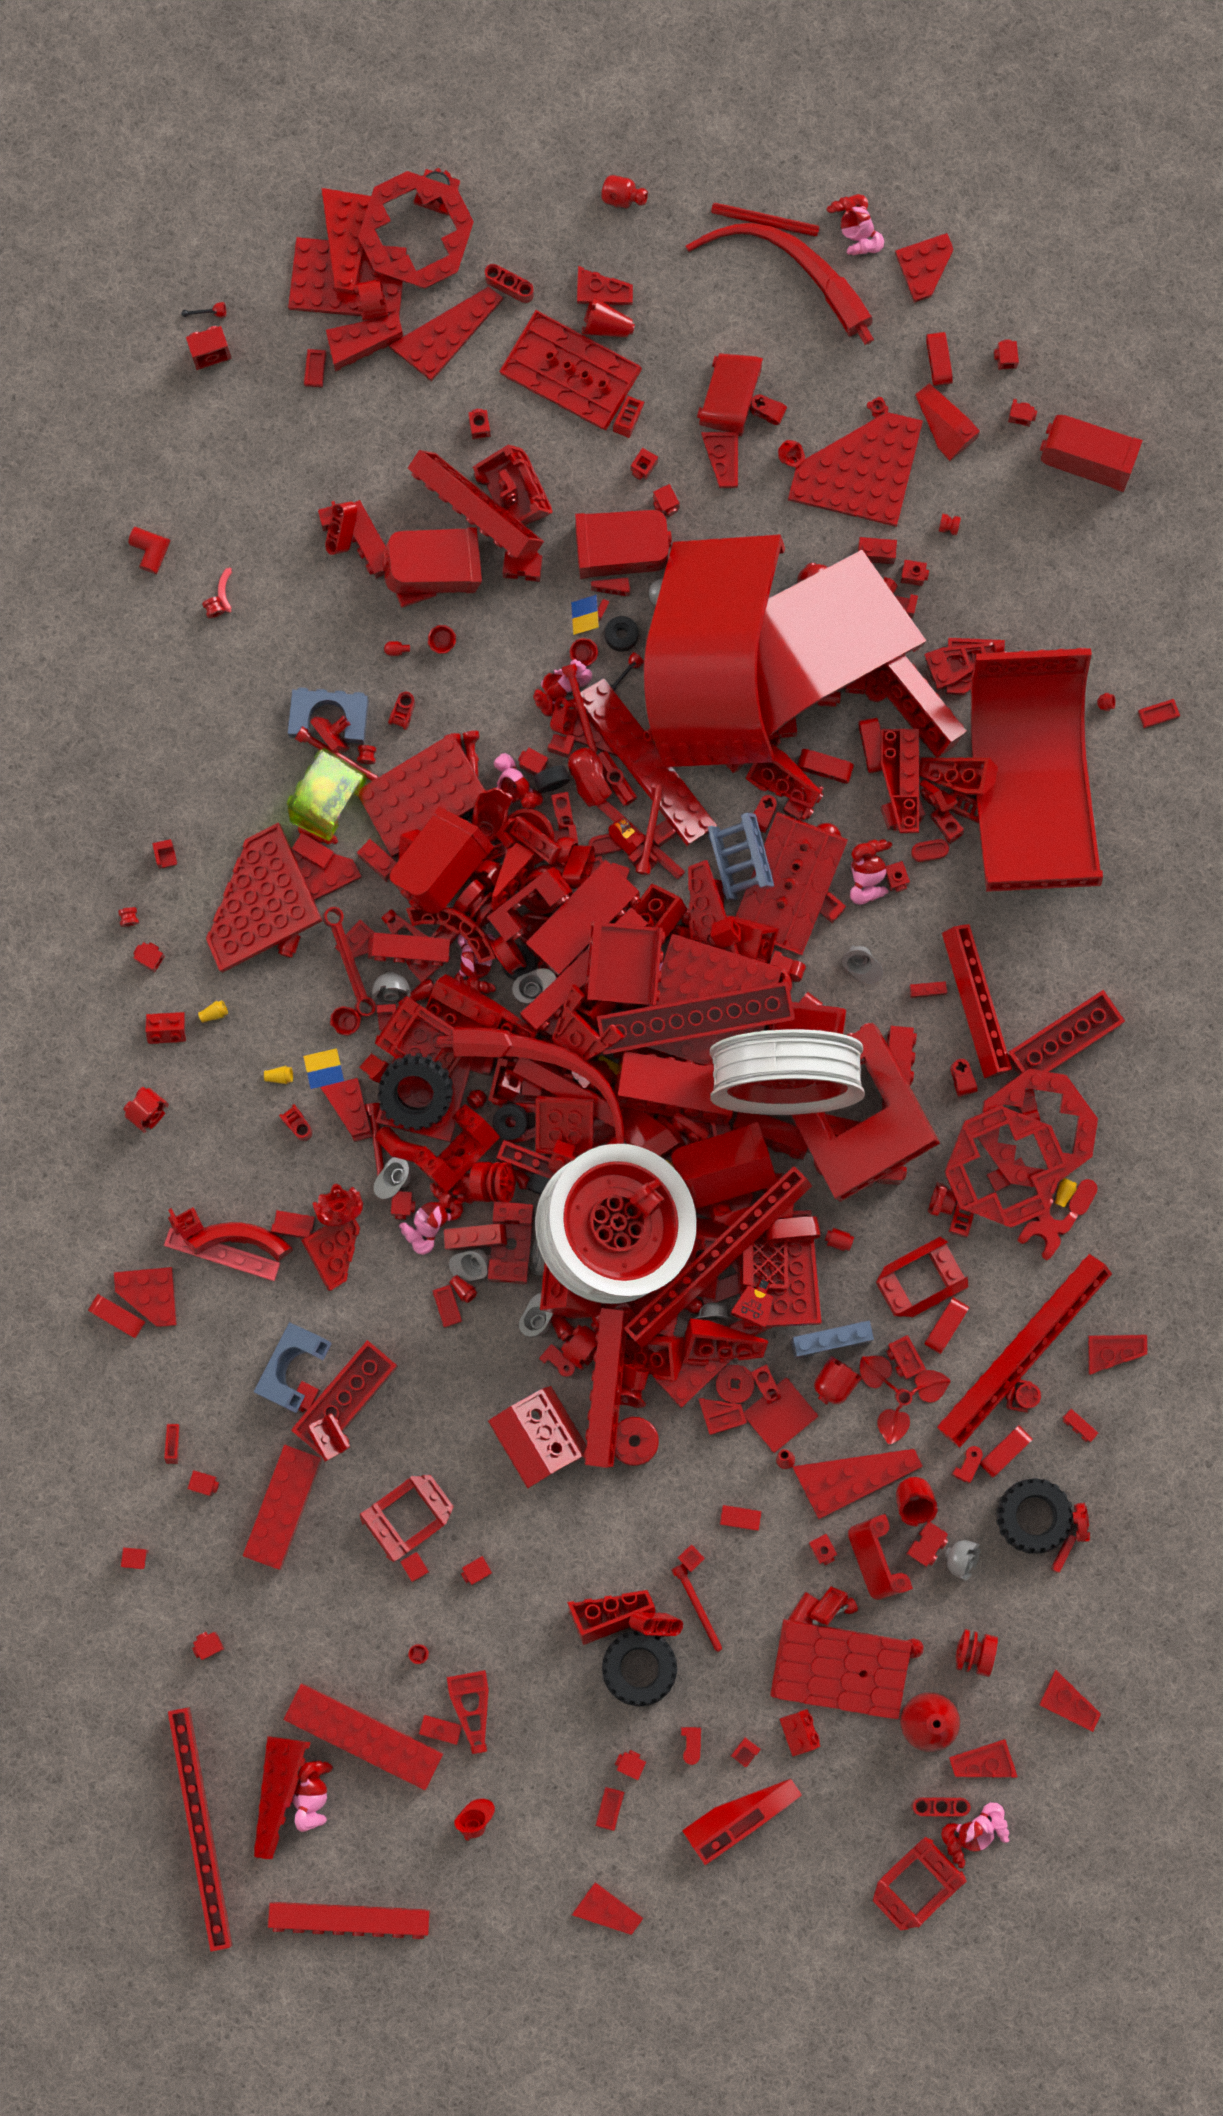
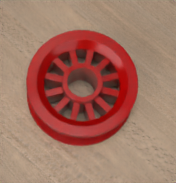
[490,936,526,975]

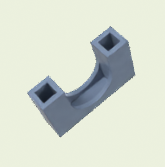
[288,688,369,744]
[791,1320,874,1360]
[254,1322,332,1413]

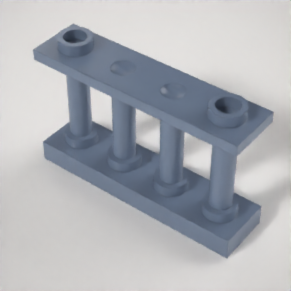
[708,813,775,901]

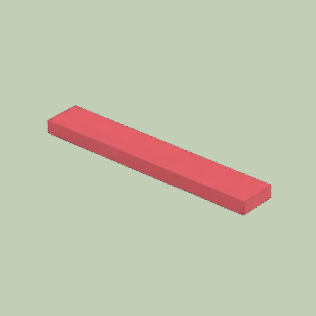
[164,1227,281,1281]

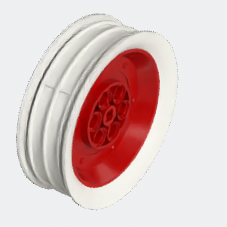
[710,1030,865,1115]
[535,1144,696,1304]

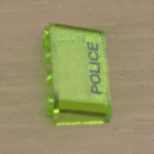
[286,748,367,841]

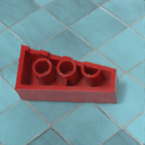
[326,314,403,372]
[368,933,450,967]
[567,1590,656,1645]

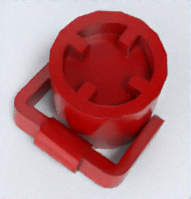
[630,1178,665,1217]
[927,1182,956,1216]
[1006,1380,1041,1413]

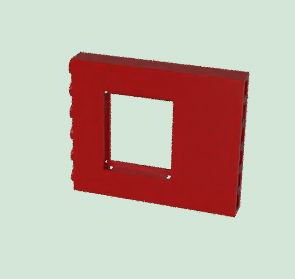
[792,1022,940,1202]

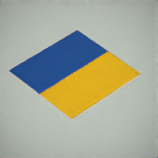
[571,595,599,635]
[303,1048,344,1089]

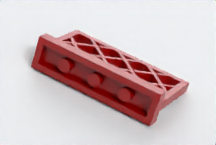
[739,1218,788,1290]

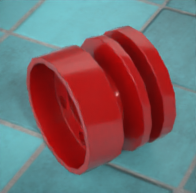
[453,879,498,928]
[469,1161,516,1202]
[955,1629,998,1677]

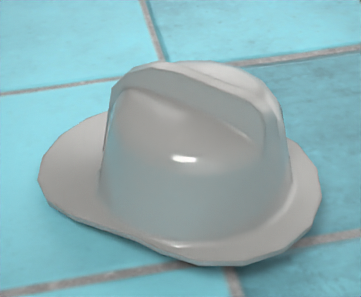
[842,945,883,984]
[512,968,557,1003]
[374,1157,411,1199]
[449,1249,491,1281]
[519,1293,553,1337]
[687,1303,733,1326]

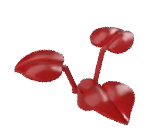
[859,1355,951,1444]

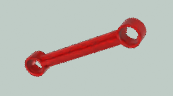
[322,907,376,1017]

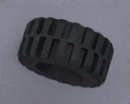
[377,1053,453,1131]
[996,1478,1073,1554]
[602,1631,677,1707]

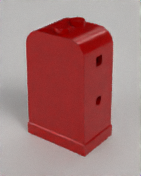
[1040,415,1143,492]
[575,510,672,579]
[381,527,482,593]
[390,806,494,914]
[671,1122,777,1208]

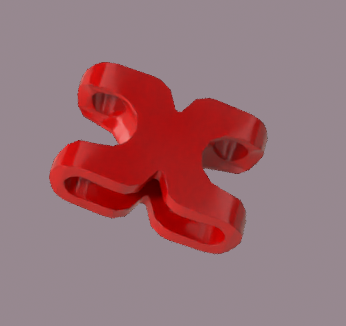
[1017,1197,1078,1261]

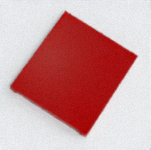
[744,1377,818,1453]

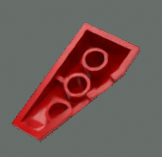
[919,758,998,794]
[491,843,536,910]
[622,1108,681,1159]
[625,1336,684,1380]

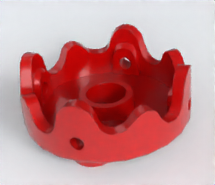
[312,1184,363,1227]
[615,1417,659,1466]

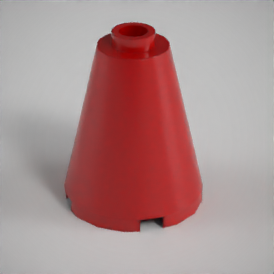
[582,297,635,338]

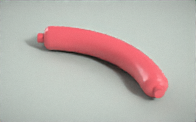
[218,567,232,613]

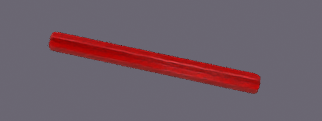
[711,203,819,237]
[597,799,685,879]

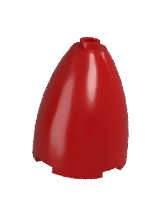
[900,1692,960,1752]

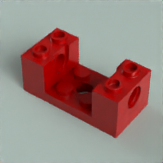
[487,867,573,941]
[411,1104,500,1193]
[488,1201,533,1285]

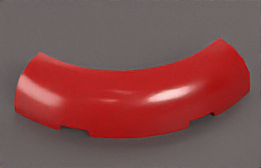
[406,907,497,964]
[184,1222,293,1262]

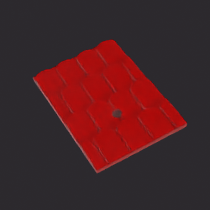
[499,310,642,431]
[735,812,848,955]
[770,1619,912,1719]

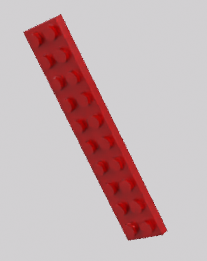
[580,678,717,846]

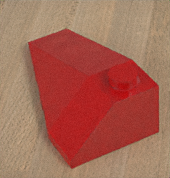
[915,383,980,461]
[745,743,821,808]
[683,1318,768,1365]

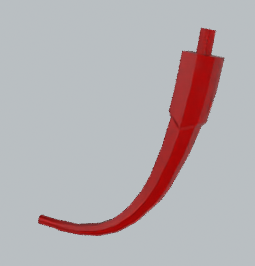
[685,223,874,345]
[437,1027,624,1144]

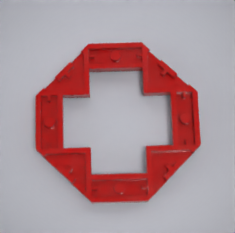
[358,171,474,289]
[978,1069,1098,1187]
[944,1105,1066,1228]

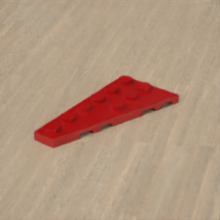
[389,286,503,382]
[792,1449,923,1519]
[254,1736,311,1859]

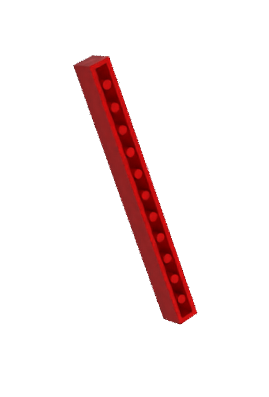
[623,1166,812,1348]
[937,1254,1112,1448]
[168,1707,233,1952]

